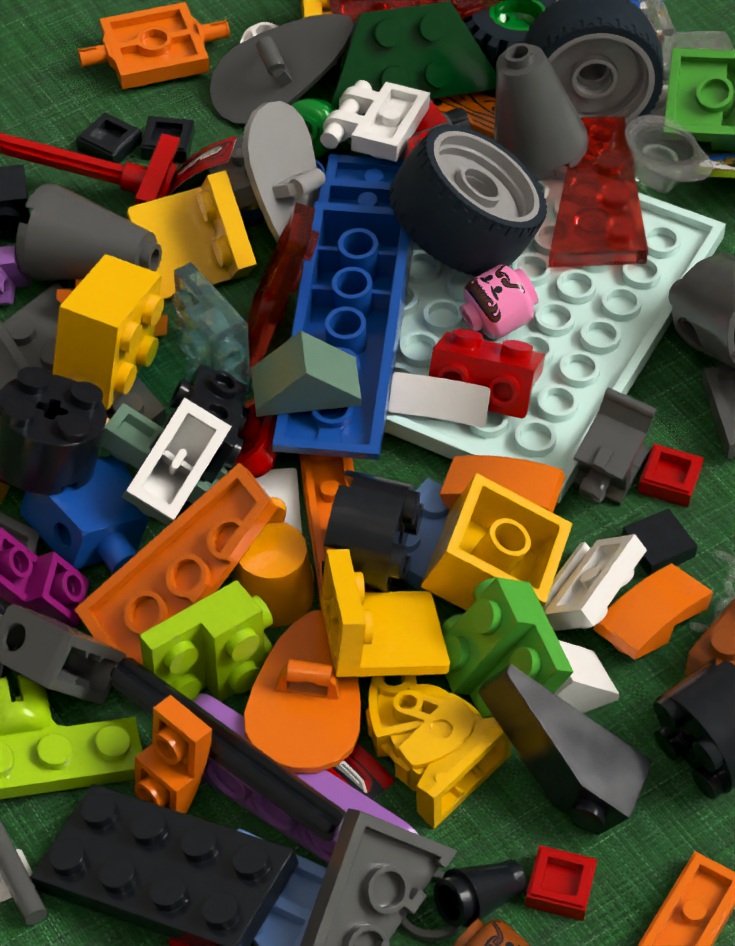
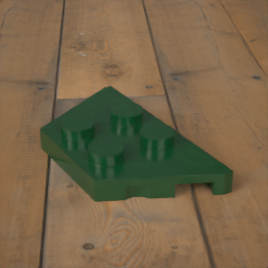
[328,1,496,110]

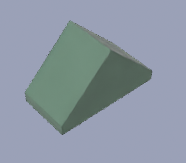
[251,331,362,417]

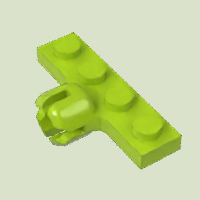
[0,675,143,799]

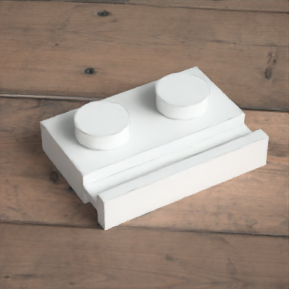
[542,534,647,631]

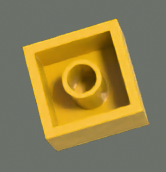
[52,254,164,410]
[420,473,573,611]

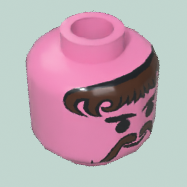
[459,264,539,340]

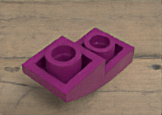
[0,527,90,627]

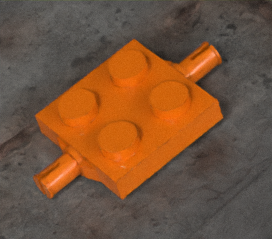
[77,2,230,90]

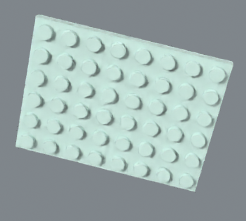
[384,165,726,503]

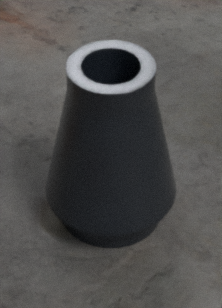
[434,859,526,928]

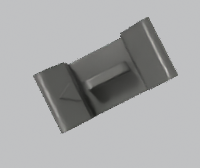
[573,387,657,505]

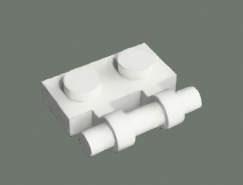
[320,80,430,162]

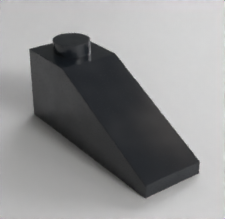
[478,664,652,835]

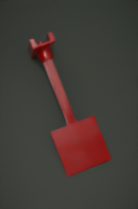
[0,133,180,205]

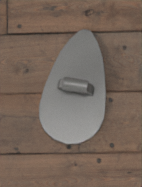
[242,101,326,272]

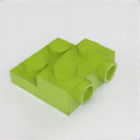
[139,580,273,702]

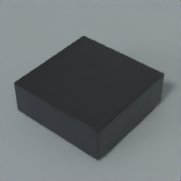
[76,112,142,164]
[140,116,195,163]
[622,508,697,576]

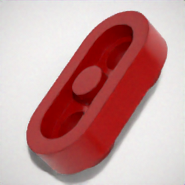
[230,397,278,478]

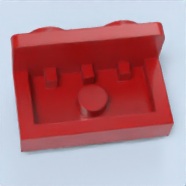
[428,329,546,419]

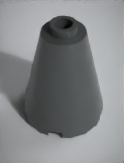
[494,43,589,180]
[16,183,162,282]

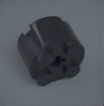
[0,367,107,495]
[322,470,424,592]
[653,658,735,799]

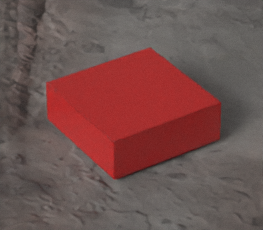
[638,444,704,507]
[525,845,598,921]

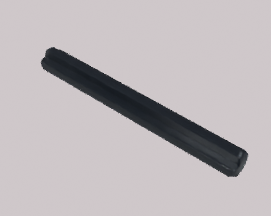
[110,657,346,841]

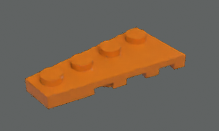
[74,463,278,665]

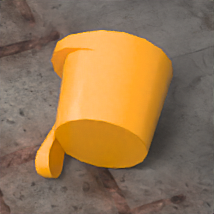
[232,497,315,628]

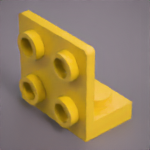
[127,170,257,300]
[320,549,450,677]

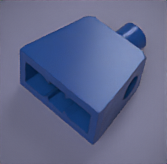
[20,455,148,575]

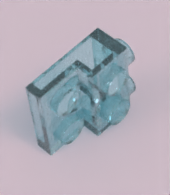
[172,262,251,396]

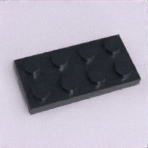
[30,784,299,946]

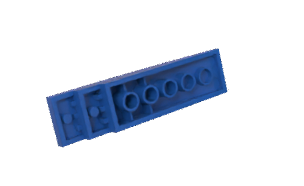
[272,154,414,460]

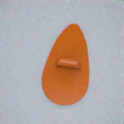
[244,610,361,773]

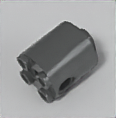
[668,253,735,369]

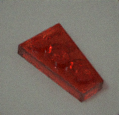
[237,202,319,376]

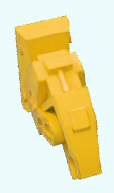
[365,675,512,829]

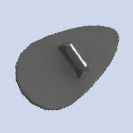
[209,14,354,126]

